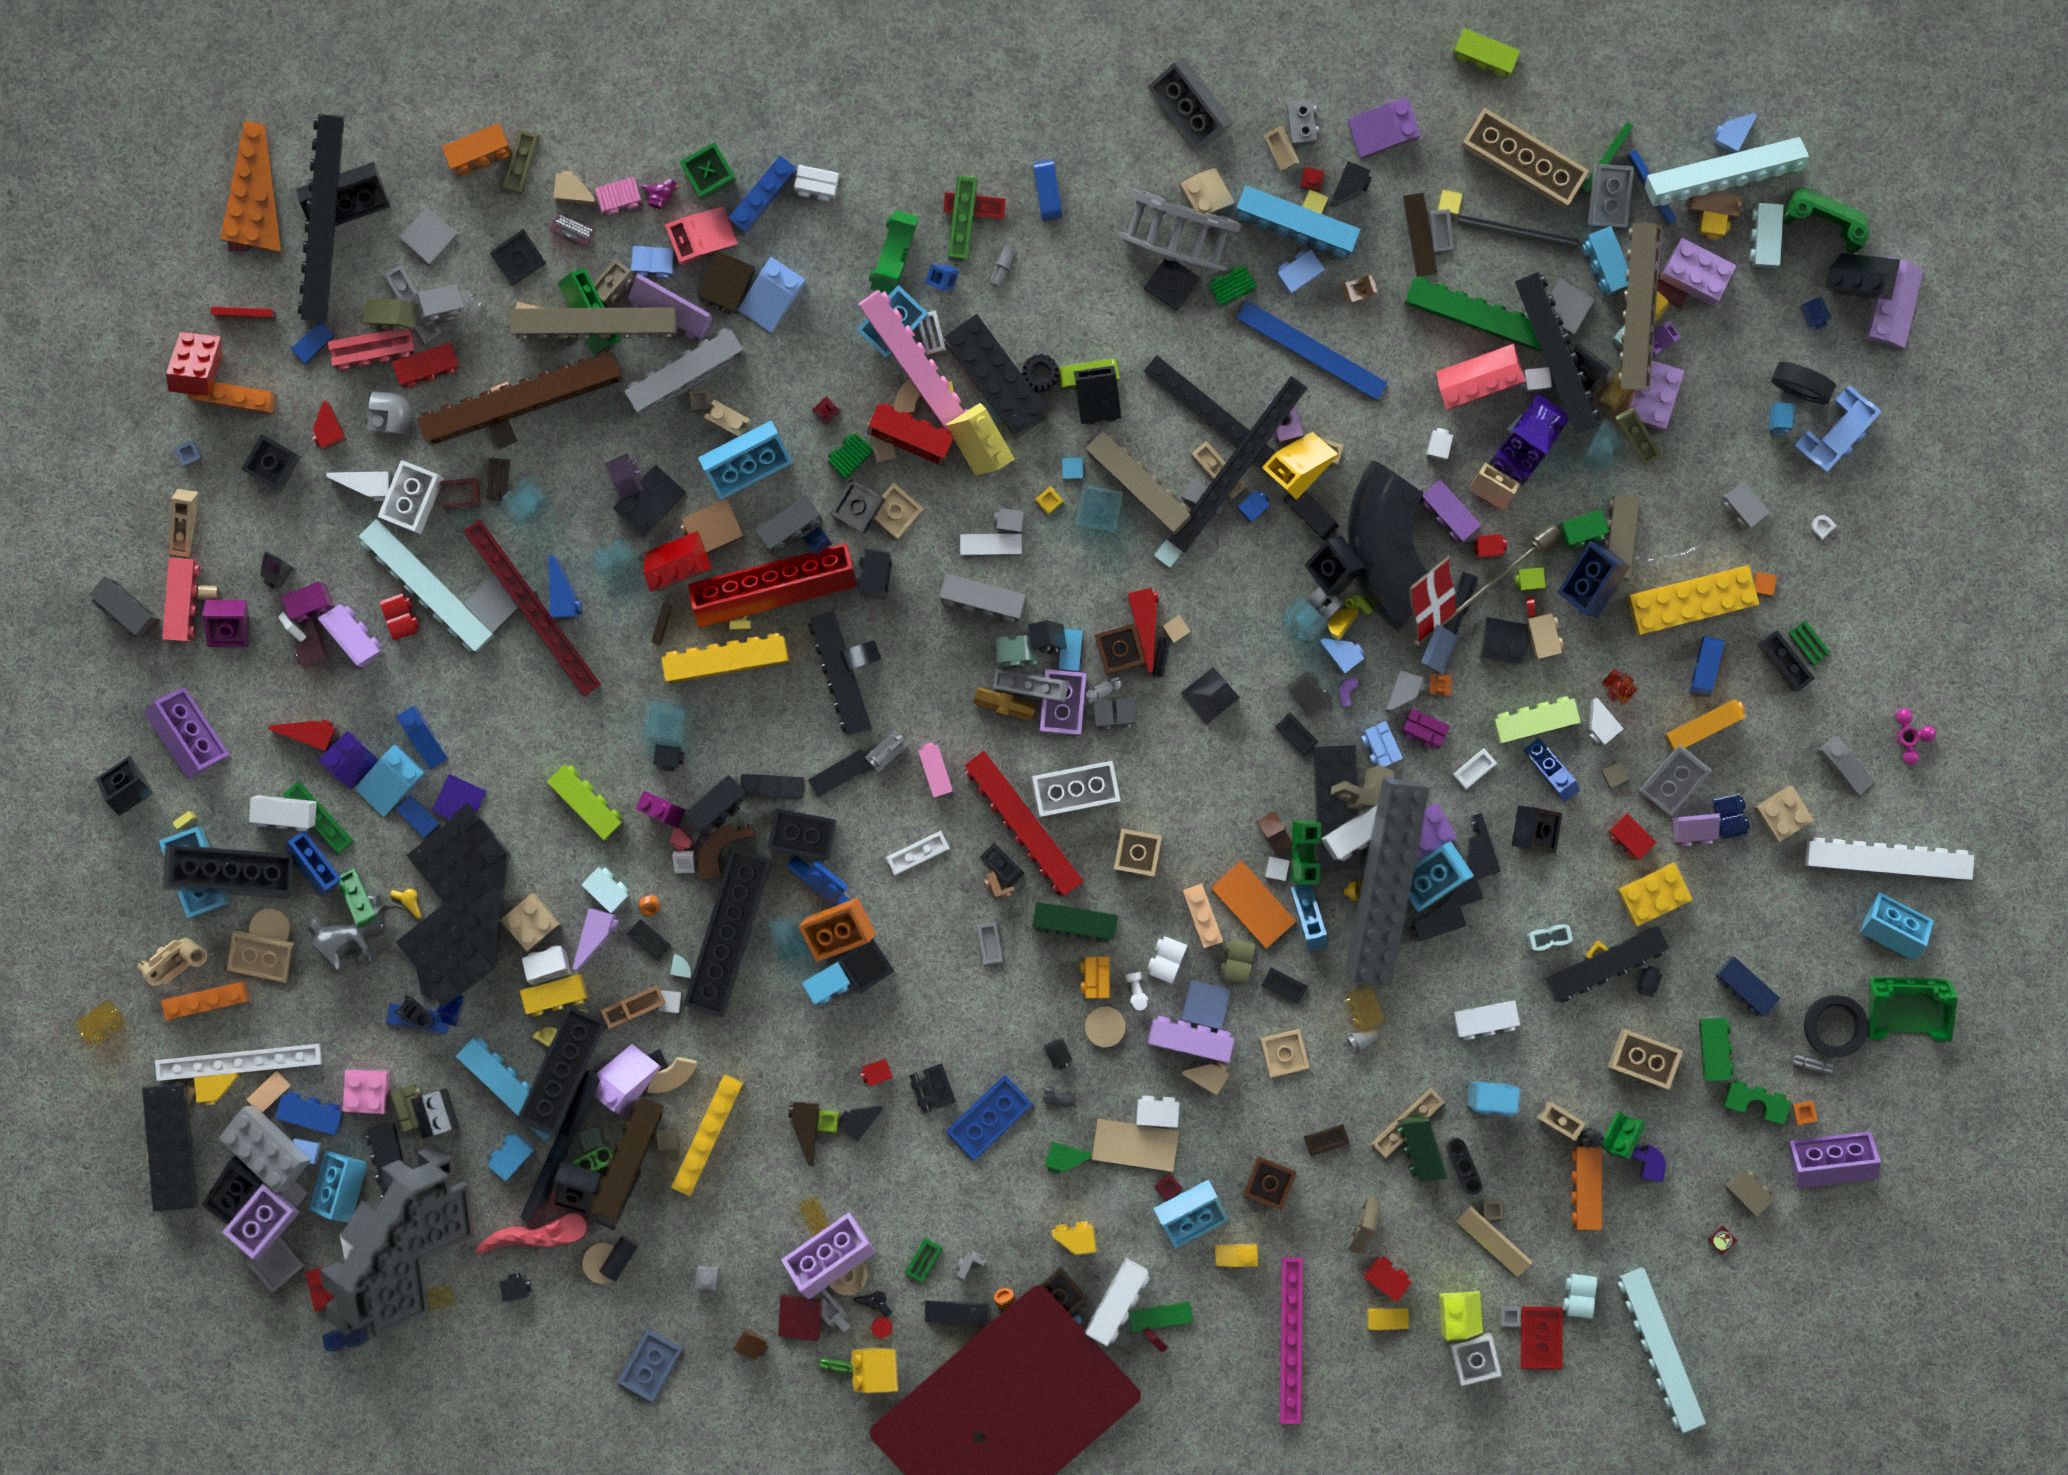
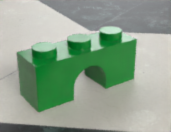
[1291,820,1321,885]
[1722,1080,1792,1125]

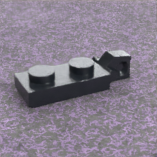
[1577,1127,1605,1149]

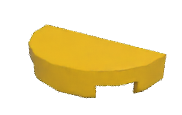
[1328,608,1359,641]

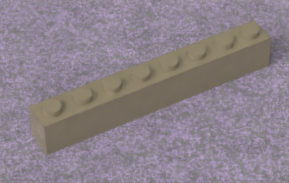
[1618,223,1662,391]
[510,308,677,339]

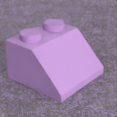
[1672,814,1720,846]

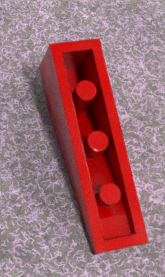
[1127,587,1159,674]

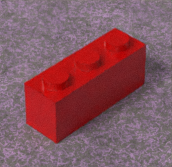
[392,342,460,389]

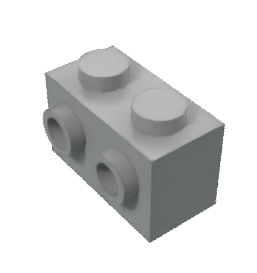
[1286,100,1320,146]
[1721,481,1770,529]

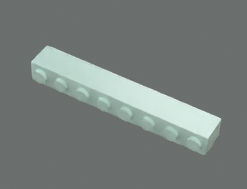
[1644,137,1809,207]
[359,519,495,653]
[1618,1267,1706,1433]

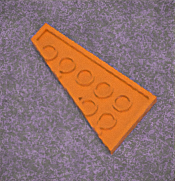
[220,120,281,253]

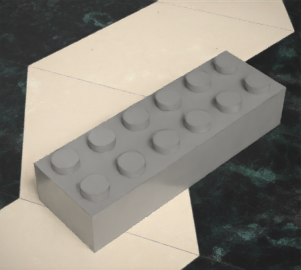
[624,328,746,417]

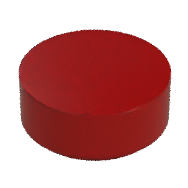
[1526,597,1536,618]
[871,1317,892,1338]

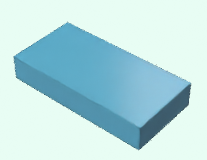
[1059,629,1083,671]

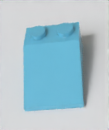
[355,744,427,817]

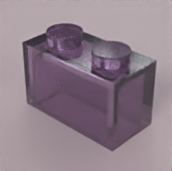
[605,453,644,500]

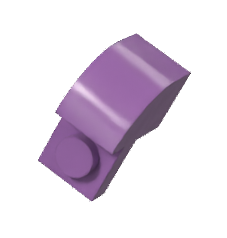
[1652,321,1681,357]

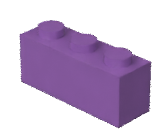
[1421,480,1481,543]

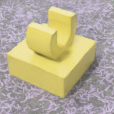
[729,616,751,630]

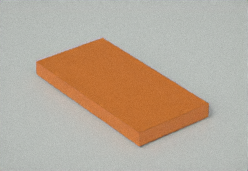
[1211,860,1296,949]

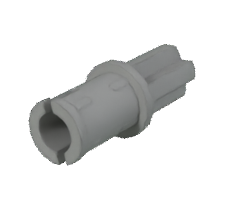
[990,246,1016,287]

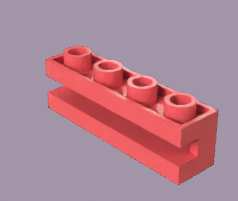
[328,328,415,371]
[162,557,200,642]

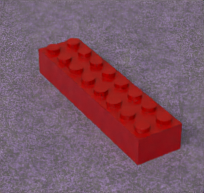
[688,543,857,628]

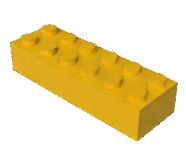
[1627,565,1759,636]
[661,633,790,684]

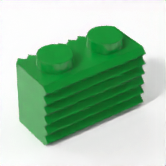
[1208,265,1257,308]
[827,433,874,480]

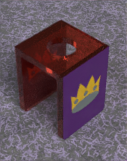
[440,478,481,510]

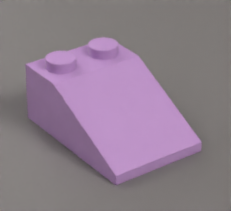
[572,909,619,970]
[594,1044,661,1117]

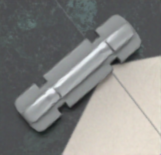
[1084,677,1121,703]
[1793,1055,1834,1075]

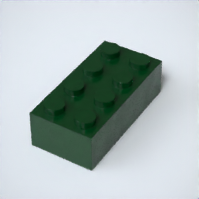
[1033,902,1118,943]

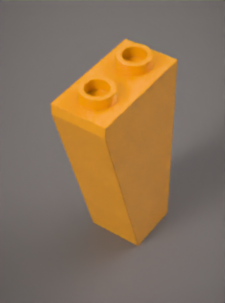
[1664,699,1746,751]

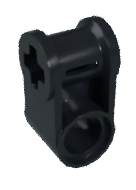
[394,995,435,1029]

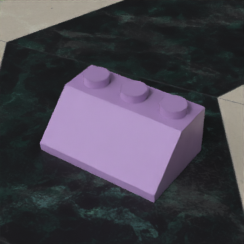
[318,604,383,668]

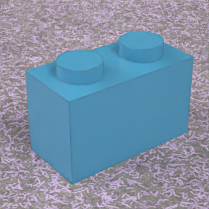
[488,1133,535,1181]

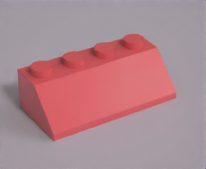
[1436,344,1527,410]

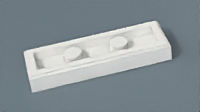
[960,534,1022,555]
[886,831,950,876]

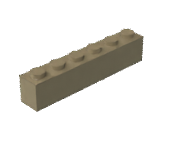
[1086,431,1191,536]

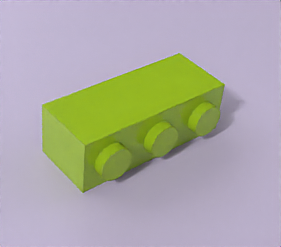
[1453,28,1520,78]

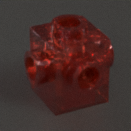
[1601,668,1638,705]

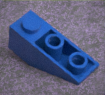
[1524,738,1580,803]

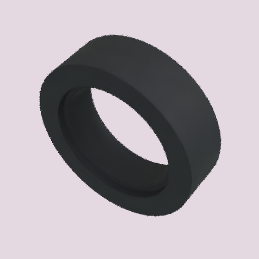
[1771,362,1836,405]
[1804,995,1869,1057]

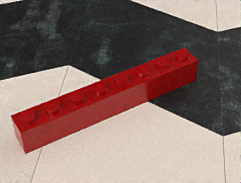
[964,751,1083,896]

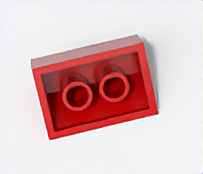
[643,531,712,592]

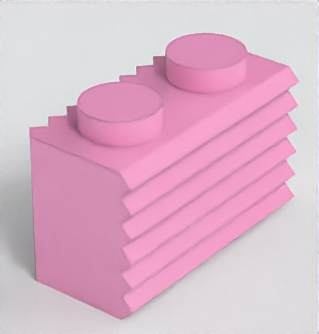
[595,177,642,216]

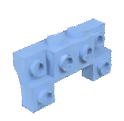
[1793,385,1882,473]

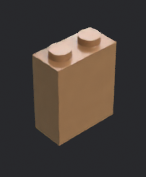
[681,499,744,554]

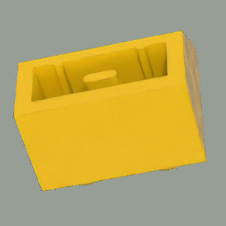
[1052,1221,1096,1255]

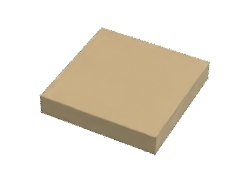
[874,482,924,540]
[1260,1029,1310,1078]

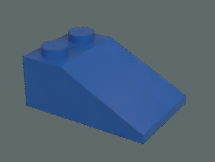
[549,555,583,619]

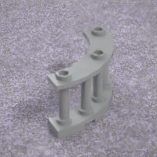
[1117,189,1241,272]

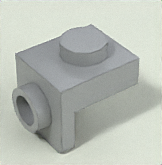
[955,1251,986,1279]

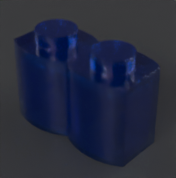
[1713,794,1750,839]
[322,1325,369,1352]

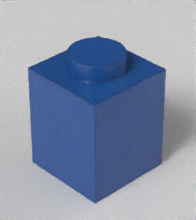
[1237,490,1270,523]

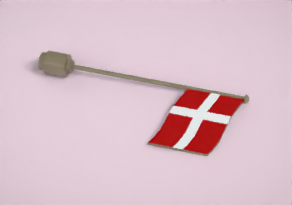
[1410,524,1562,647]

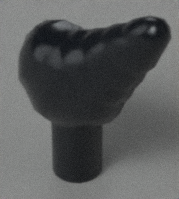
[854,1291,892,1318]

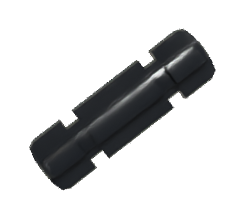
[1153,637,1170,677]

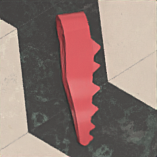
[476,1212,589,1255]

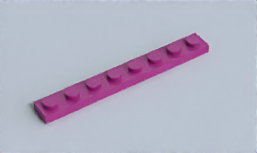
[1280,1257,1303,1424]

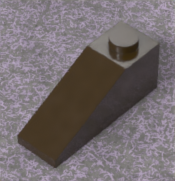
[788,1101,819,1166]

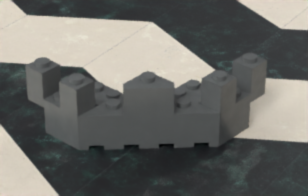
[320,1144,475,1337]

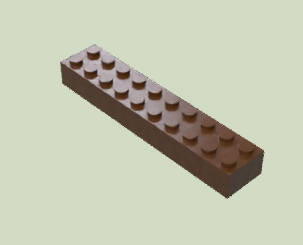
[417,351,624,446]

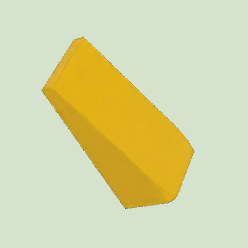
[1367,1308,1409,1330]

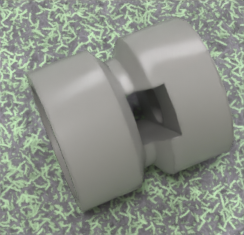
[1305,587,1343,622]

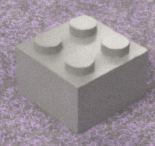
[410,284,464,327]

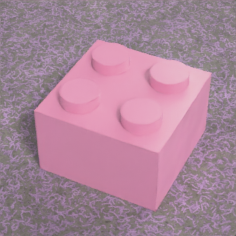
[343,1069,390,1114]

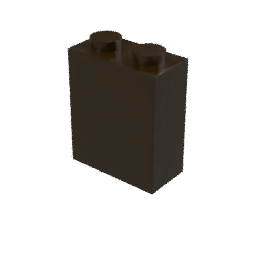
[697,251,756,315]

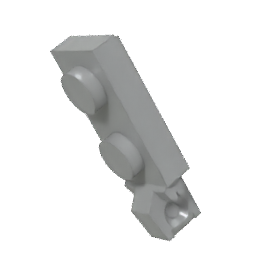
[802,1288,851,1333]

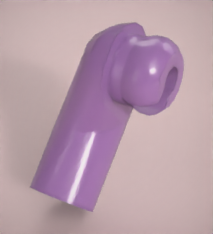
[1338,678,1358,707]

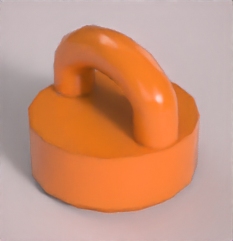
[639,895,660,916]
[994,1288,1016,1309]

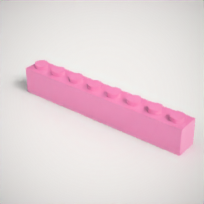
[858,290,968,435]

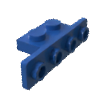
[786,856,851,906]

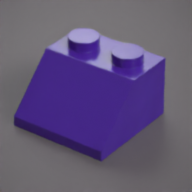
[318,731,379,790]

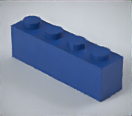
[728,155,797,234]

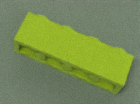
[546,764,623,840]

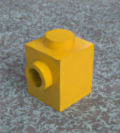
[1698,211,1730,240]

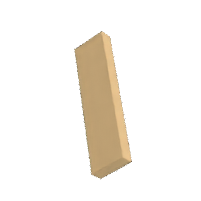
[1371,1087,1445,1159]
[1456,1207,1532,1277]

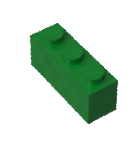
[1699,1017,1734,1081]

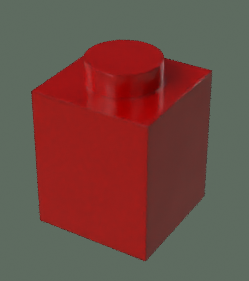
[860,1058,893,1087]

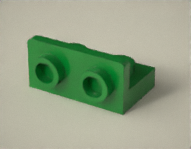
[1600,1111,1647,1160]

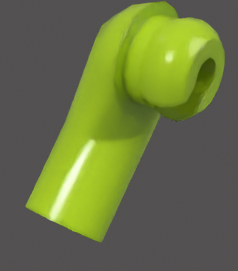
[1344,595,1374,616]

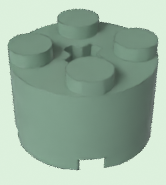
[995,635,1038,668]

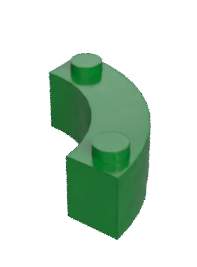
[869,210,919,295]

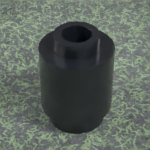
[1637,965,1663,997]

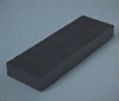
[808,749,871,798]

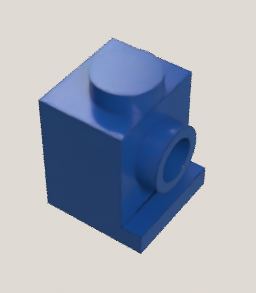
[925,264,960,291]

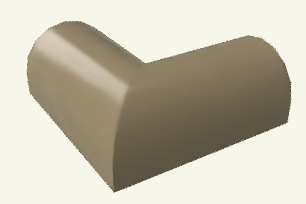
[1348,1196,1381,1253]

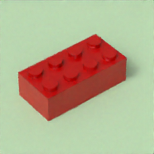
[867,403,954,466]

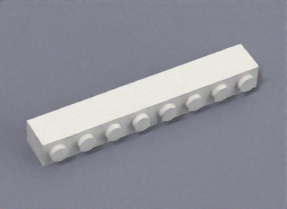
[1805,837,1974,880]

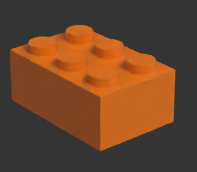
[441,123,512,177]
[798,897,876,962]

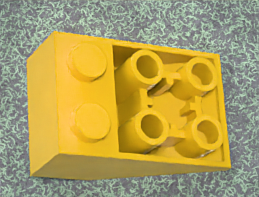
[1262,432,1338,500]

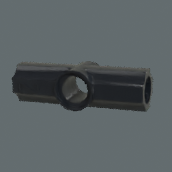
[1442,571,1478,635]

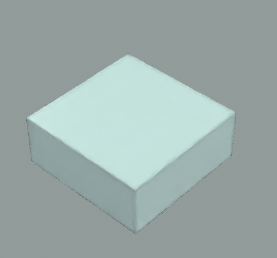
[1154,539,1182,568]

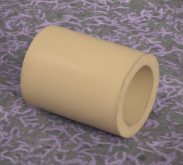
[198,585,219,600]

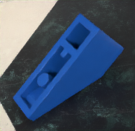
[396,706,448,770]

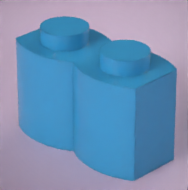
[1769,403,1795,436]

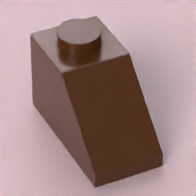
[733,1328,768,1360]

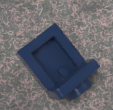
[803,526,832,556]

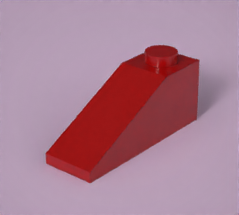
[268,719,337,751]

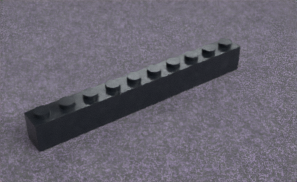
[298,113,345,322]

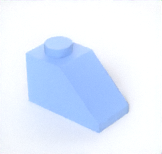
[1713,113,1757,154]
[1319,638,1364,674]

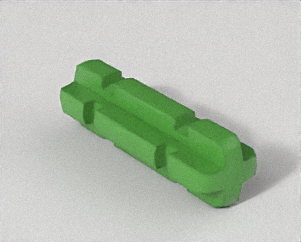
[819,1358,853,1375]

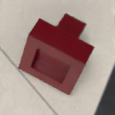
[812,396,841,425]

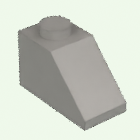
[1385,670,1425,711]

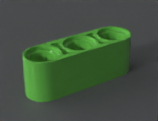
[570,1146,614,1171]

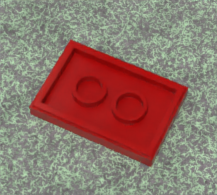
[1520,1306,1563,1369]

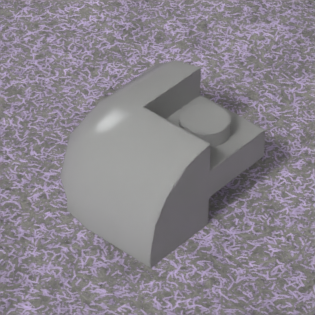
[367,391,412,436]

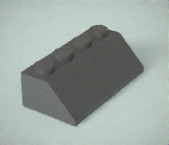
[1148,58,1234,151]

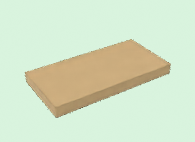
[1092,1119,1179,1172]

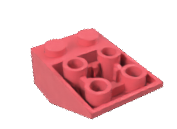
[665,206,738,266]

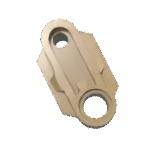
[137,938,207,986]

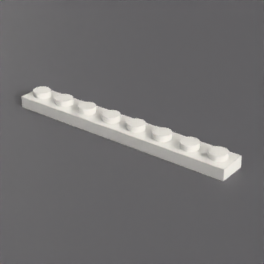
[155,1043,322,1081]

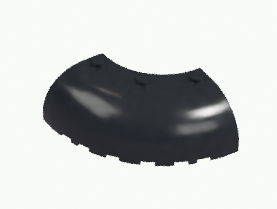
[1347,460,1429,632]

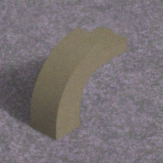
[1331,765,1394,811]

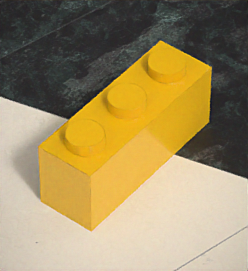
[520,974,588,1017]

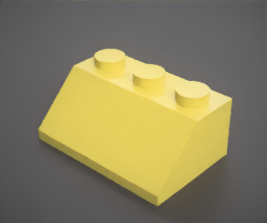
[945,403,1015,476]

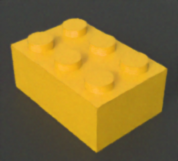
[1616,863,1693,926]

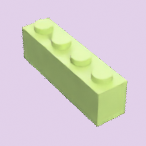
[1493,696,1581,744]

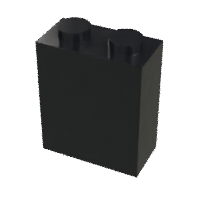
[1074,366,1122,425]

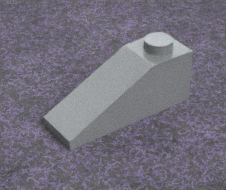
[1818,736,1874,796]

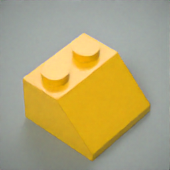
[851,1347,898,1393]

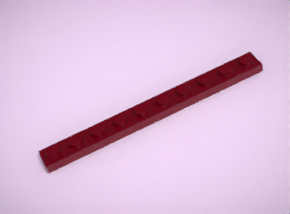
[463,519,601,697]

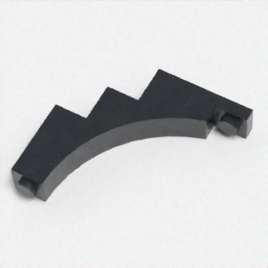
[1410,813,1501,941]

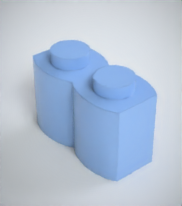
[631,246,675,279]

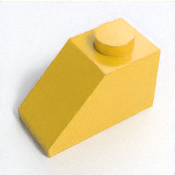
[194,1073,239,1106]
[1215,1243,1258,1267]

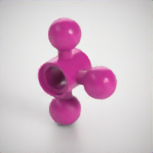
[1896,709,1936,765]

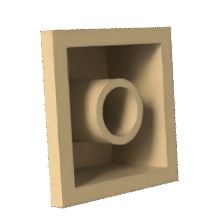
[1180,168,1235,215]

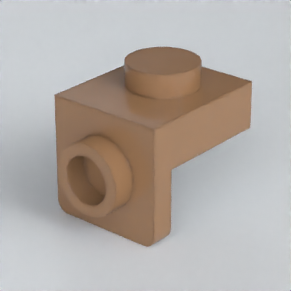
[1342,274,1377,304]
[984,872,1014,899]

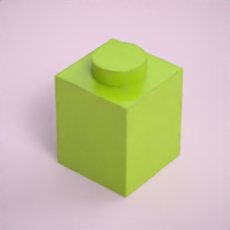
[1514,567,1546,592]

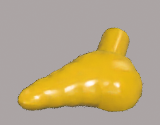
[390,888,422,920]

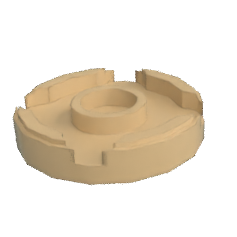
[249,909,291,941]
[1085,1006,1125,1047]
[582,1242,614,1284]
[830,1262,867,1296]

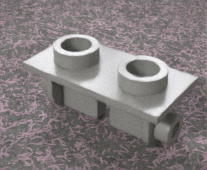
[865,730,908,772]

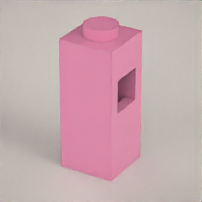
[918,742,953,798]

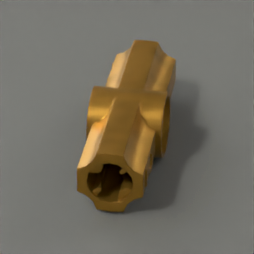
[973,687,1037,722]

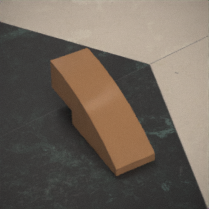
[600,985,666,1030]

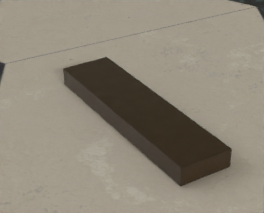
[1403,192,1437,277]

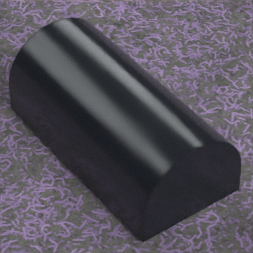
[599,1235,638,1282]

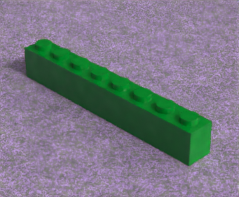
[1404,277,1565,353]

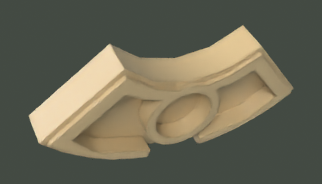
[894,378,921,413]
[646,1057,697,1093]

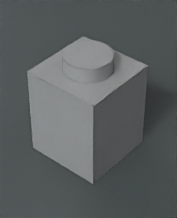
[993,508,1024,533]
[695,1265,720,1290]

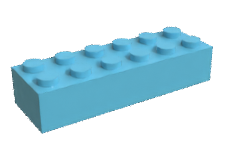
[1235,185,1360,259]

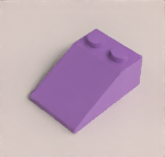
[1348,97,1420,158]

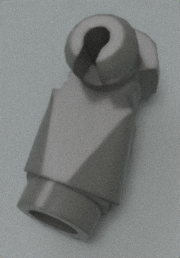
[1042,1086,1076,1108]

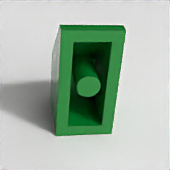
[1045,1141,1092,1174]

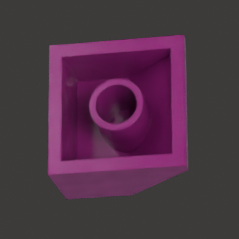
[202,600,249,647]

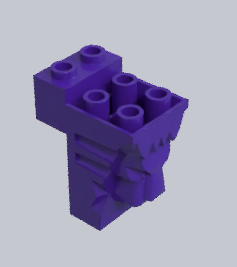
[1489,394,1569,486]

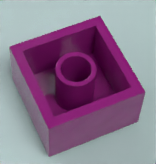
[281,581,335,624]

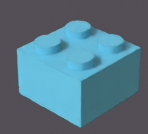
[802,962,852,1006]

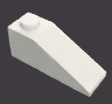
[327,471,391,502]

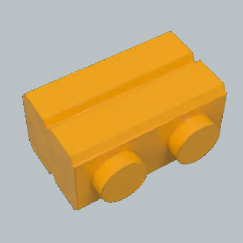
[1080,956,1110,998]

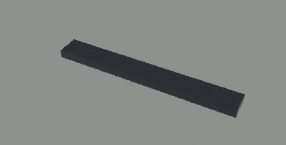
[520,1070,601,1227]

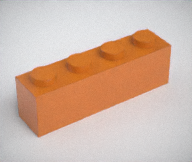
[187,382,276,415]
[161,981,250,1021]
[1571,1146,1602,1230]

